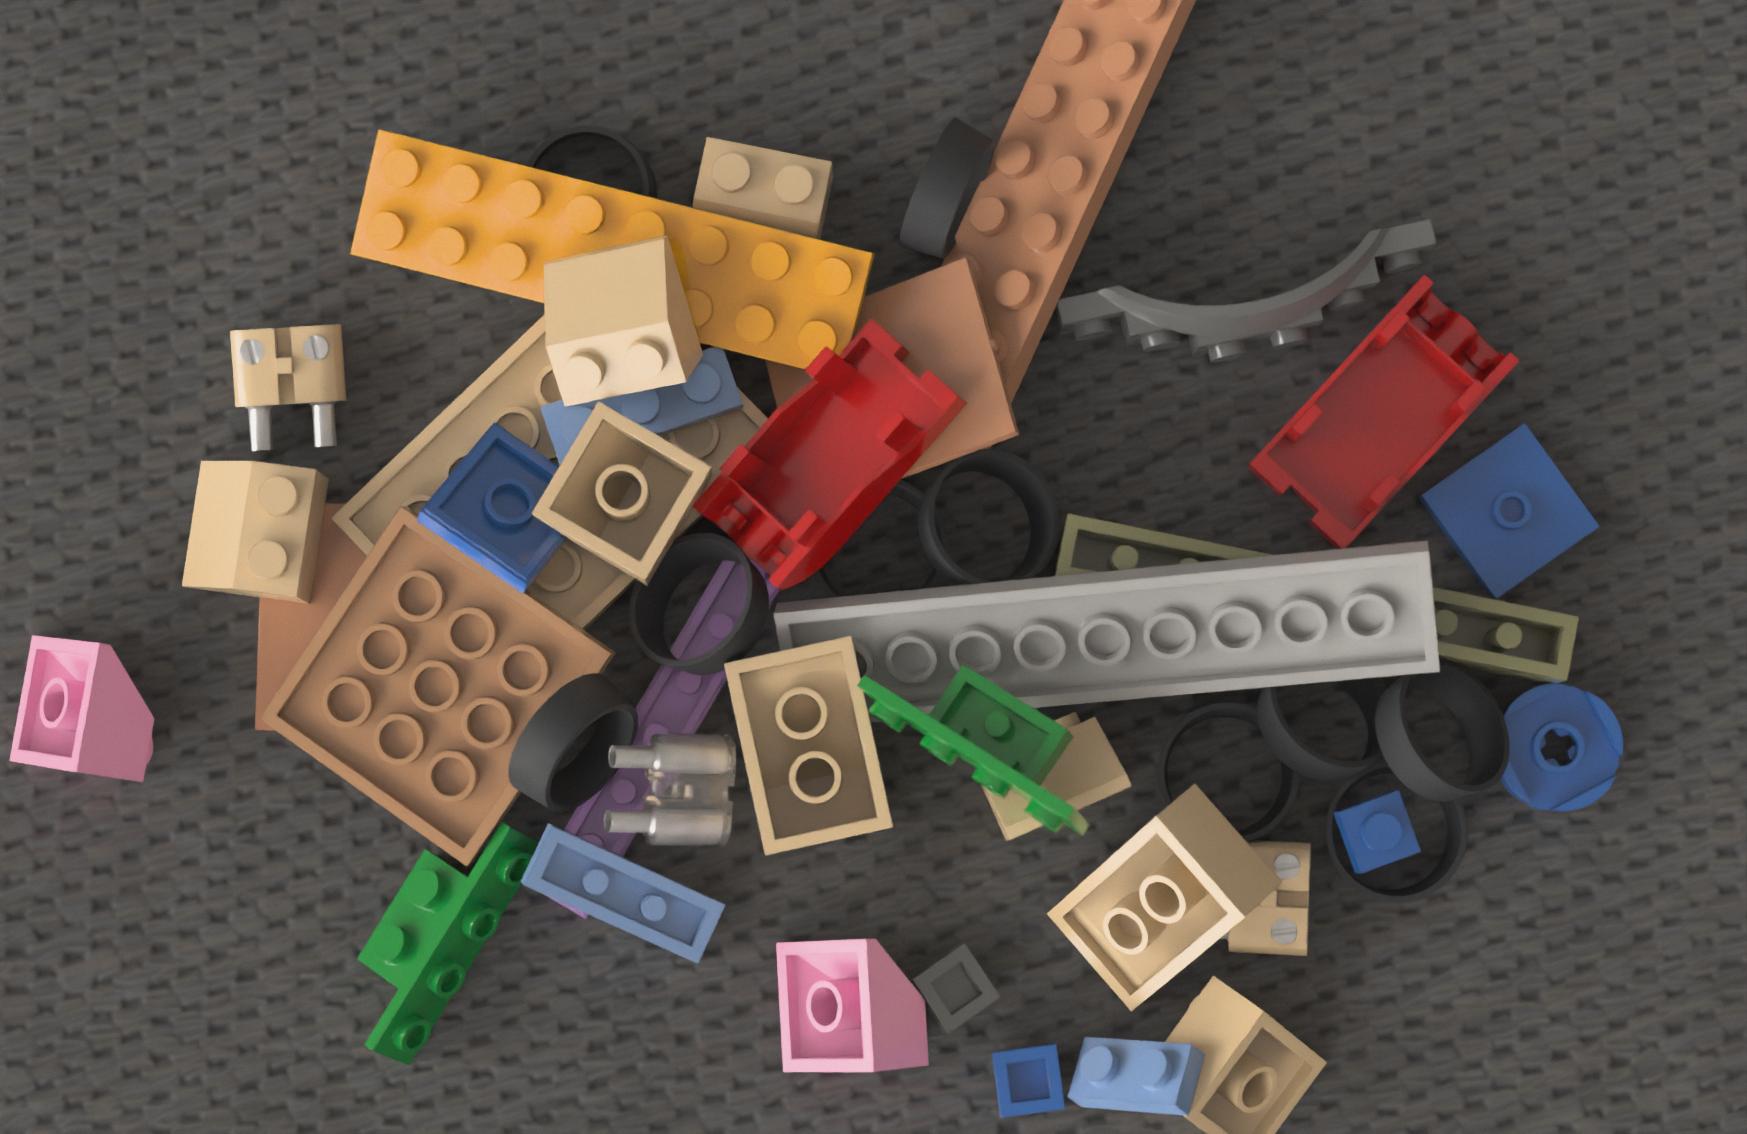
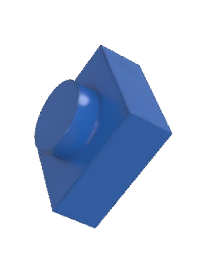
[1333,790,1421,874]
[991,1043,1065,1118]

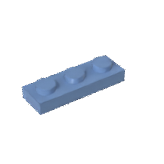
[540,347,744,465]
[521,823,726,964]

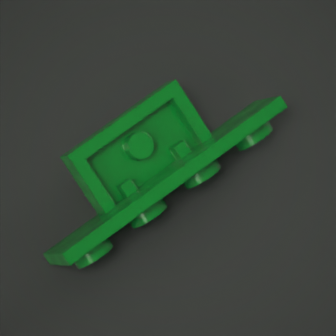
[857,665,1090,836]
[357,822,539,1066]

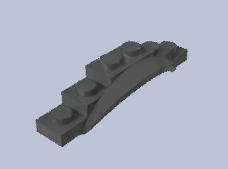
[1054,219,1437,363]

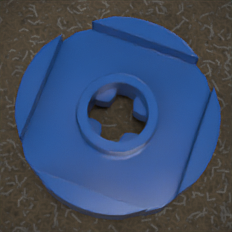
[1500,683,1624,812]

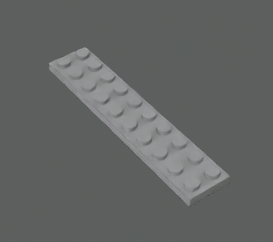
[774,541,1440,722]

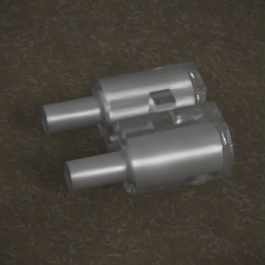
[604,733,736,846]

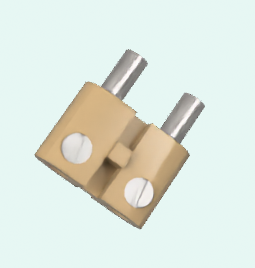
[230,324,346,451]
[1220,840,1311,956]

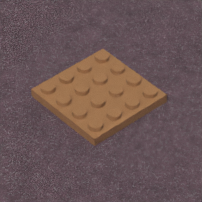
[259,506,616,866]

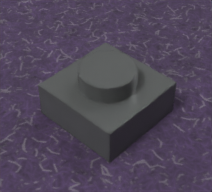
[908,943,1000,1034]

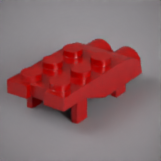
[1247,274,1520,549]
[692,318,967,591]

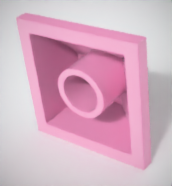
[9,635,154,782]
[776,938,929,1072]

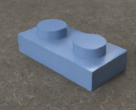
[1068,1037,1205,1116]

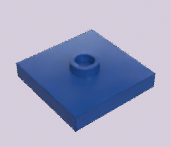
[417,422,568,594]
[1418,423,1599,600]

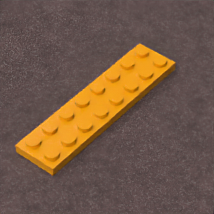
[350,129,875,369]

